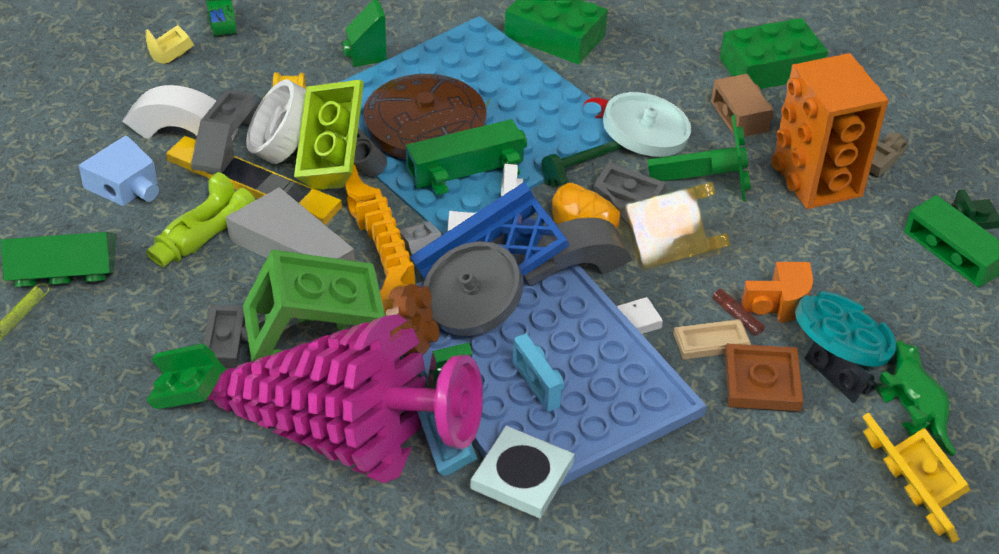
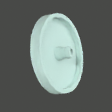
[603,92,691,157]

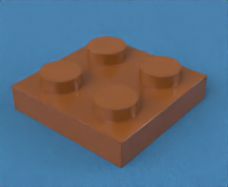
[725,343,803,411]

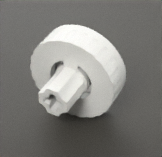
[246,80,306,164]

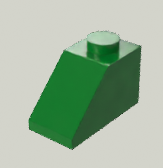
[342,0,387,67]

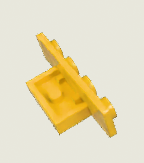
[862,412,970,543]

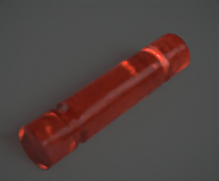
[713,289,765,336]

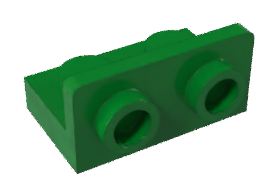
[146,343,226,409]

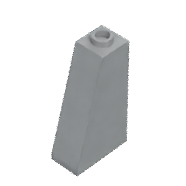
[226,187,355,261]

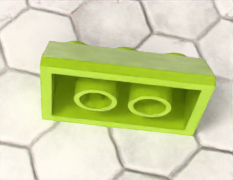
[294,80,364,190]

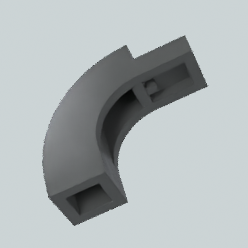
[514,218,633,286]

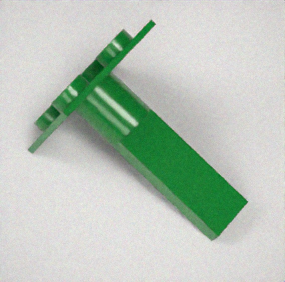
[647,114,751,202]

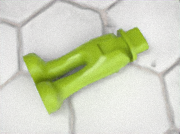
[146,172,255,268]

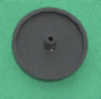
[423,241,524,336]

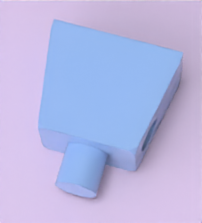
[78,136,159,206]

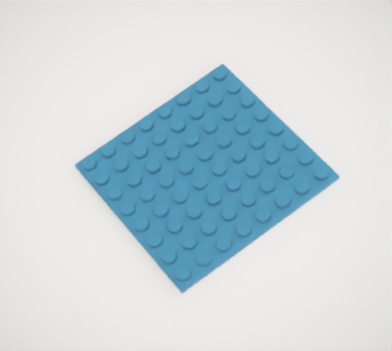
[341,16,614,235]

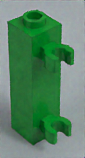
[406,119,527,195]

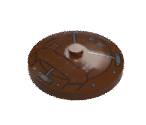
[364,74,487,159]

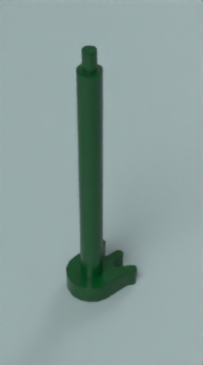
[541,140,625,187]

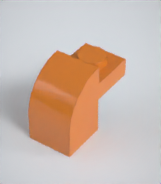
[741,262,813,323]

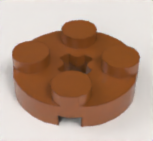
[386,284,439,357]

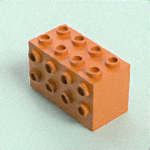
[772,53,889,209]

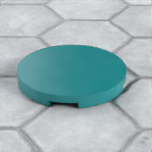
[795,291,897,367]

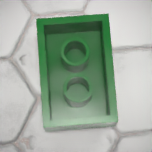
[504,0,608,65]
[720,18,828,89]

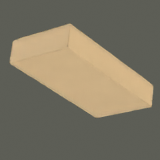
[673,319,751,359]

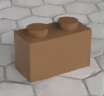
[711,74,774,137]

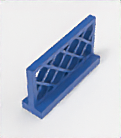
[410,182,570,279]

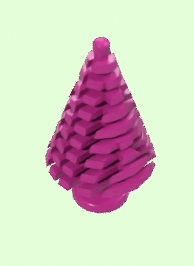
[207,314,483,483]

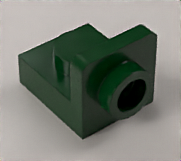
[951,189,999,230]

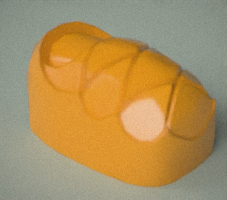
[552,183,620,229]

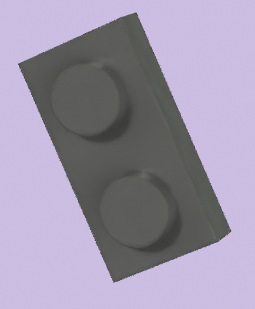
[203,305,245,368]

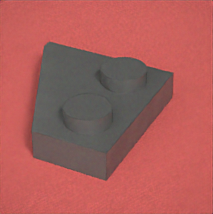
[594,162,666,233]

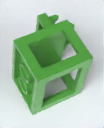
[243,249,385,362]

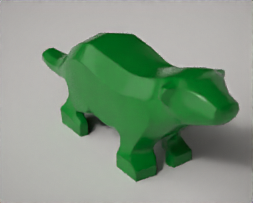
[876,340,956,456]

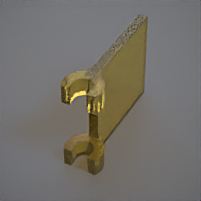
[625,182,730,269]

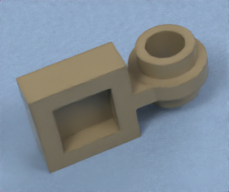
[870,132,908,177]

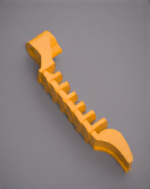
[345,165,416,316]

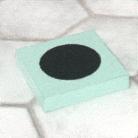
[471,426,575,519]

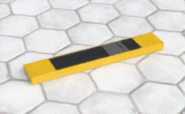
[166,136,342,225]

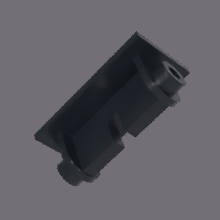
[805,341,877,403]

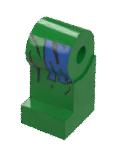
[206,0,237,37]

